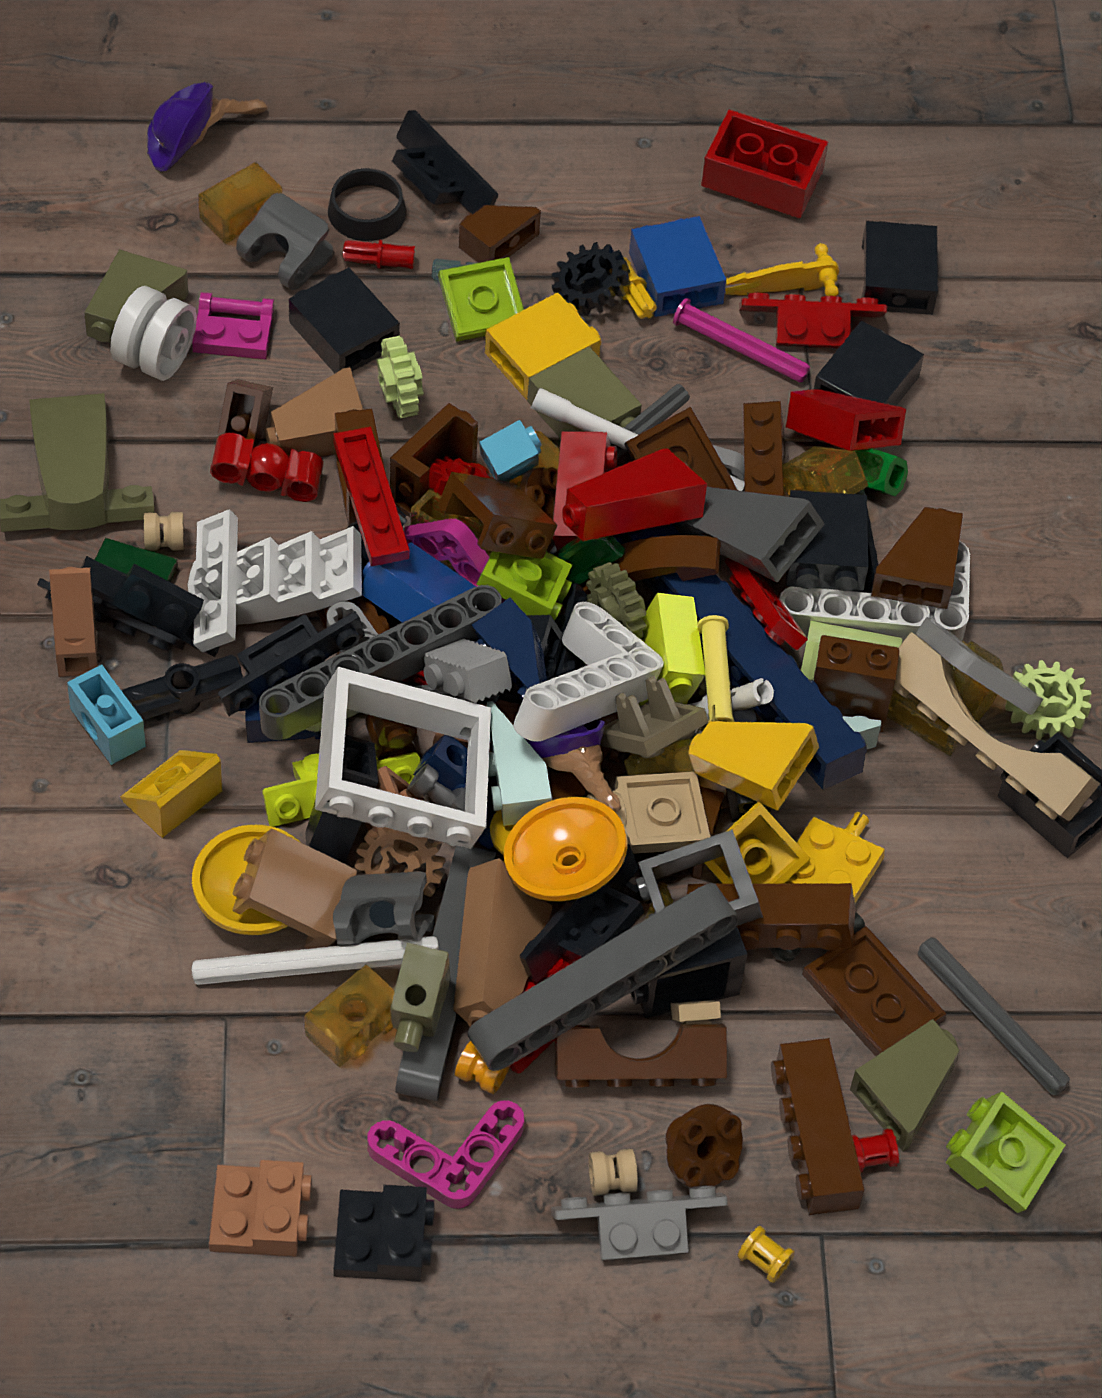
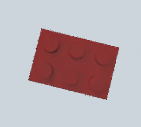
[701,109,828,219]

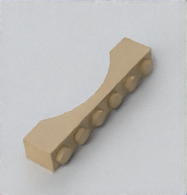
[893,632,1100,821]

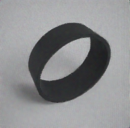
[328,168,406,241]

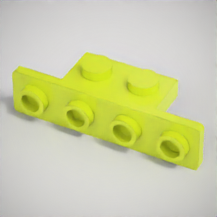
[262,752,420,827]

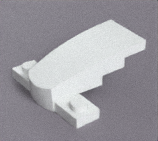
[188,509,362,652]

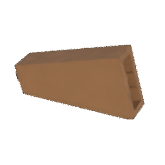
[453,858,553,1027]

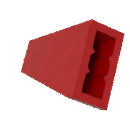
[562,448,707,541]

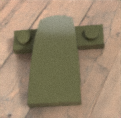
[0,393,155,532]

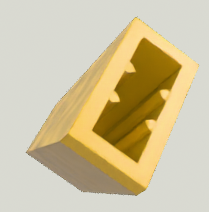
[688,721,819,811]

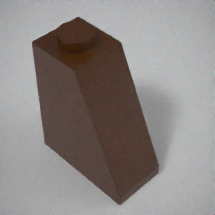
[871,507,963,609]

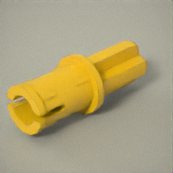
[609,257,657,319]

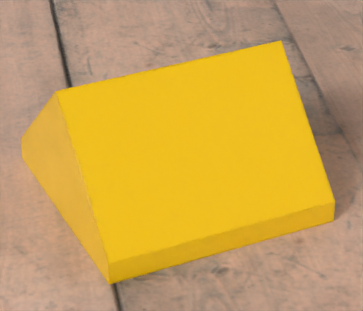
[120,750,222,838]
[705,801,811,884]

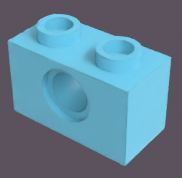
[67,665,146,765]

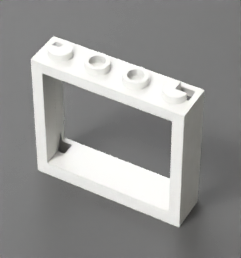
[315,667,491,849]

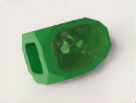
[840,449,908,497]

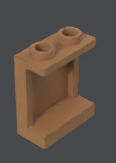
[233,828,357,949]

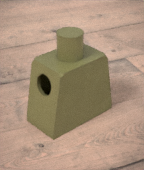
[390,943,451,1052]

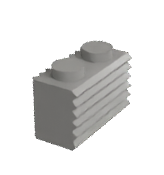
[424,638,512,704]

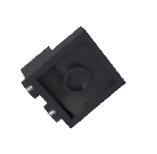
[333,1184,435,1282]

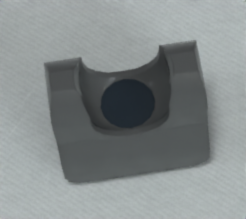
[236,193,334,290]
[333,871,435,946]

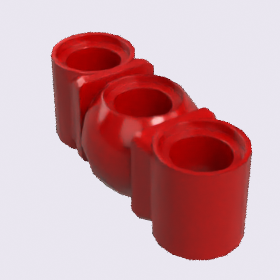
[210,433,324,502]

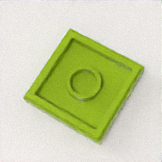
[438,257,524,342]

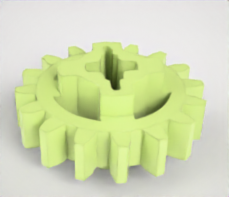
[376,336,424,419]
[1005,660,1092,740]

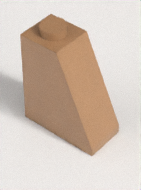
[266,368,363,457]

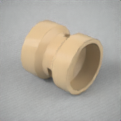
[144,512,184,551]
[589,1149,637,1196]

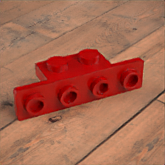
[739,293,887,348]

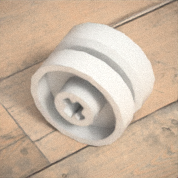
[110,285,197,381]

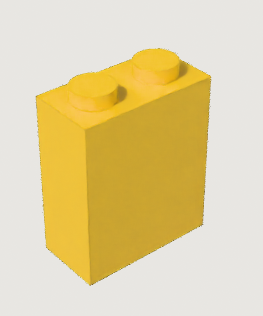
[485,292,601,400]

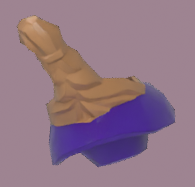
[147,82,267,172]
[524,720,621,812]

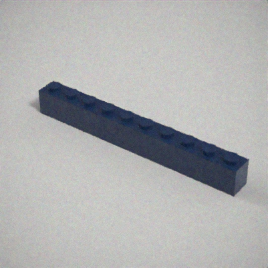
[612,524,867,790]

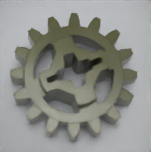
[586,562,647,639]

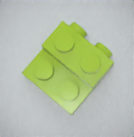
[476,551,572,621]
[945,1091,1066,1213]

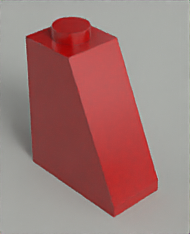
[786,389,906,451]

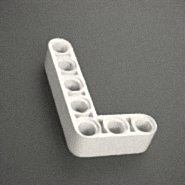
[780,541,970,643]
[513,602,664,741]

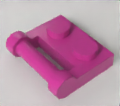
[192,292,274,360]

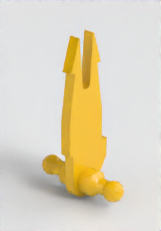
[725,243,840,296]

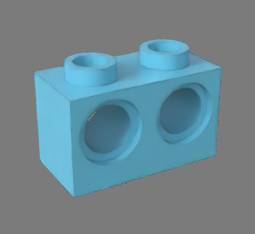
[479,420,542,482]

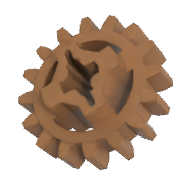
[355,827,446,900]

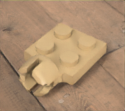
[587,772,710,854]

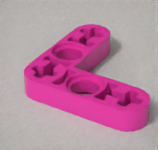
[404,519,505,603]
[367,1101,524,1208]

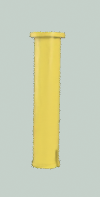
[697,615,734,723]

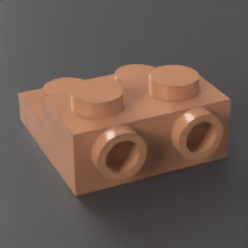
[209,1160,312,1257]

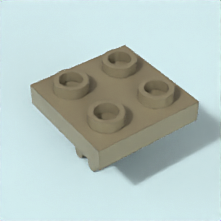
[600,676,708,758]

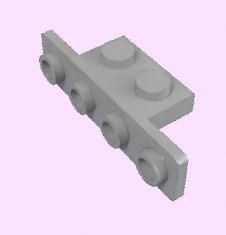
[551,1186,727,1260]

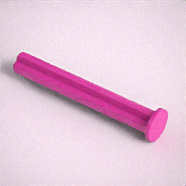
[673,298,810,383]

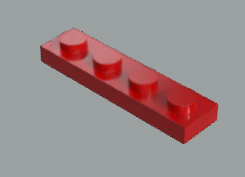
[333,426,410,567]
[725,558,808,651]

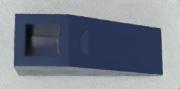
[472,597,547,700]

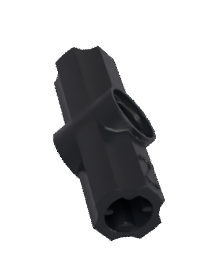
[121,654,243,720]

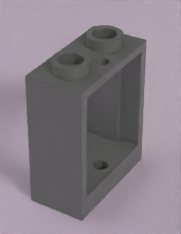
[636,829,763,926]

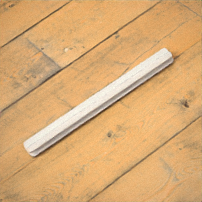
[192,936,439,985]

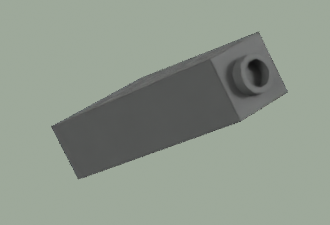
[675,487,825,582]

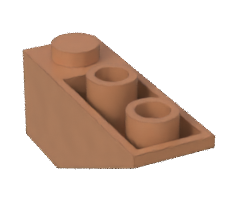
[49,567,98,677]

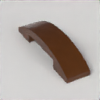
[580,535,721,595]

